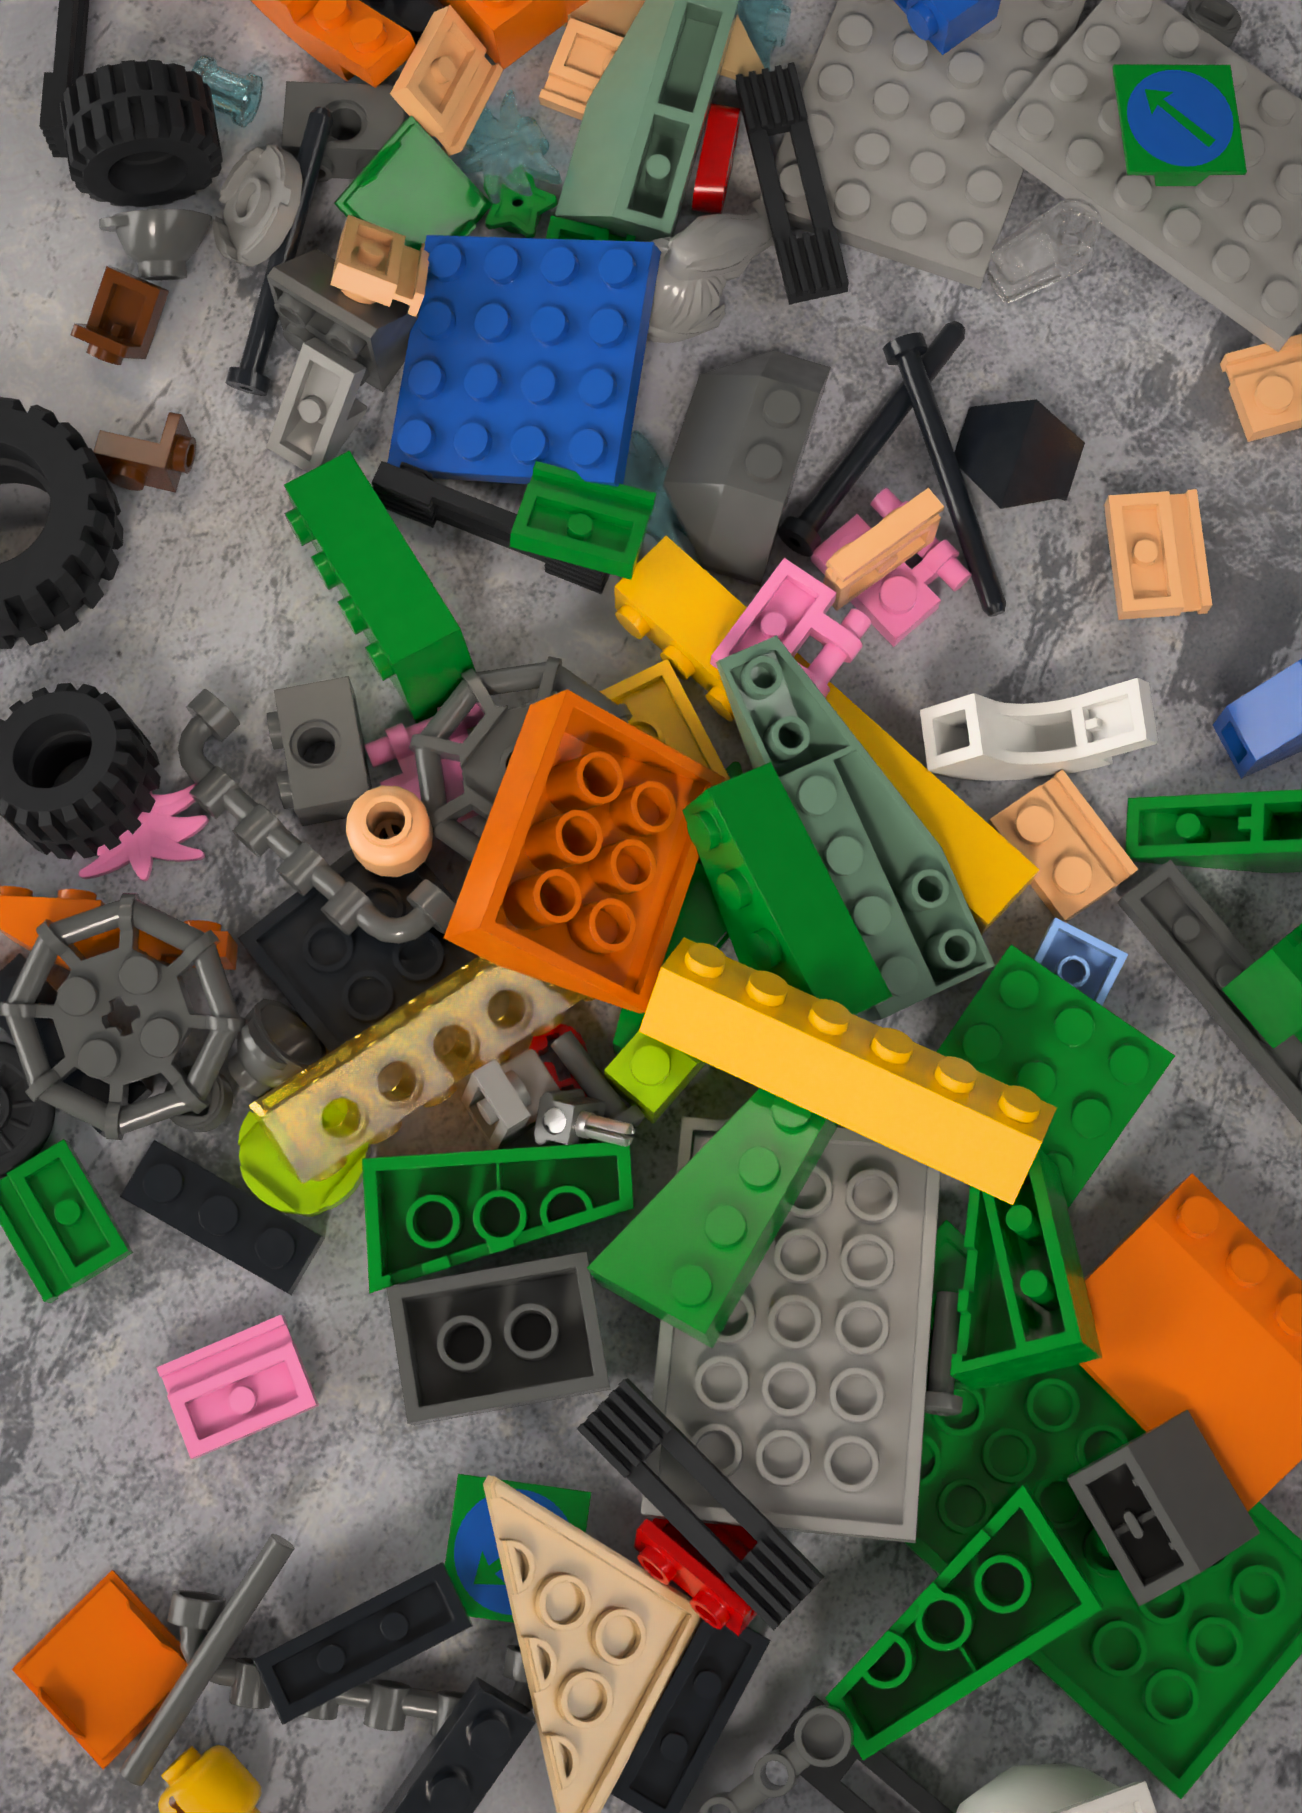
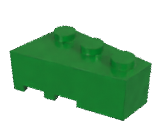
[950,1148,1102,1390]

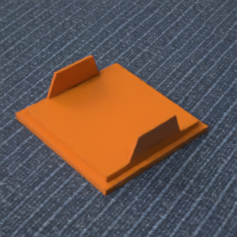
[12,1570,187,1769]

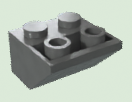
[267,249,419,392]
[1067,1410,1260,1607]

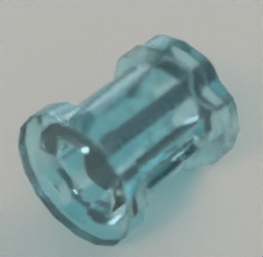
[192,55,263,128]

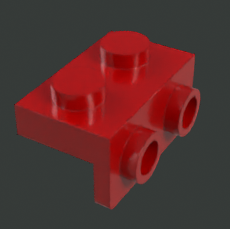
[634,1518,758,1637]

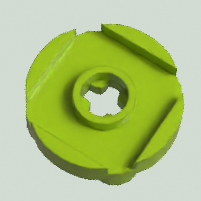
[238,1084,371,1217]

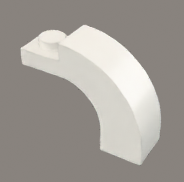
[920,678,1158,781]

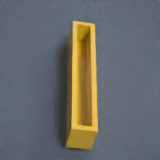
[639,937,1057,1205]

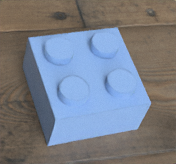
[1033,917,1128,1005]

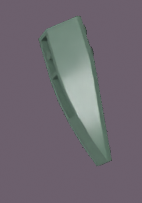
[555,0,741,242]
[716,635,995,1021]

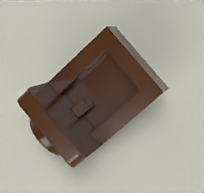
[70,266,169,365]
[93,412,196,493]

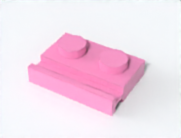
[156,1315,319,1459]

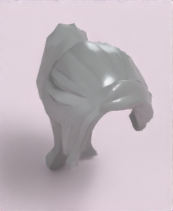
[647,199,774,343]

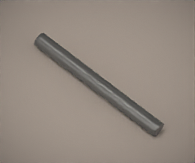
[120,1534,295,1786]

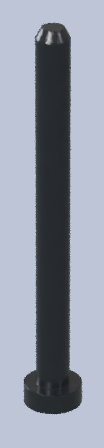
[225,107,333,396]
[778,321,965,557]
[883,332,1006,617]

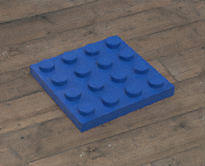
[387,235,661,487]

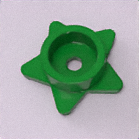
[483,166,558,238]

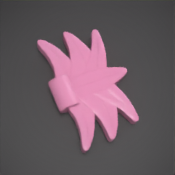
[79,783,209,881]

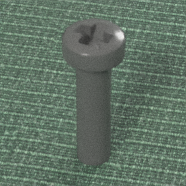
[550,1030,645,1135]
[925,1291,963,1416]

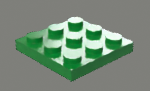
[937,944,1175,1208]

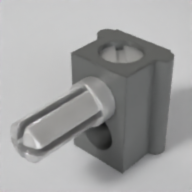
[534,1089,635,1147]

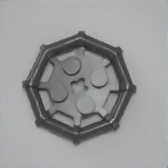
[409,656,632,862]
[0,893,246,1140]

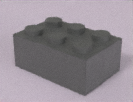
[386,1252,611,1426]

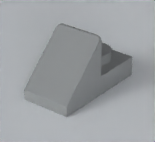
[266,337,368,472]
[461,1049,561,1150]

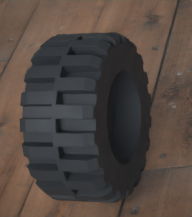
[0,397,123,649]

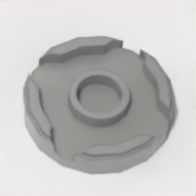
[213,144,303,267]

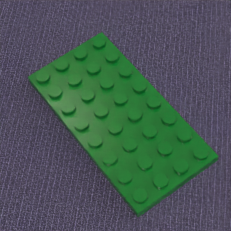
[903,1220,1302,1799]

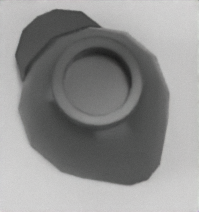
[99,209,212,281]
[228,998,327,1097]

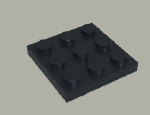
[238,831,509,1089]

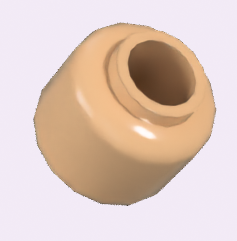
[346,785,433,877]

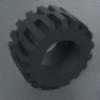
[60,60,223,208]
[0,683,161,860]

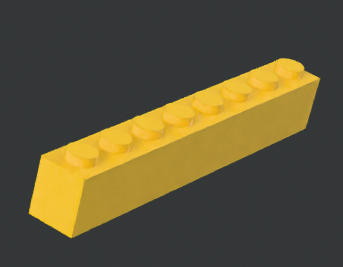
[614,535,1040,935]

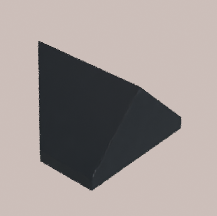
[954,399,1085,509]

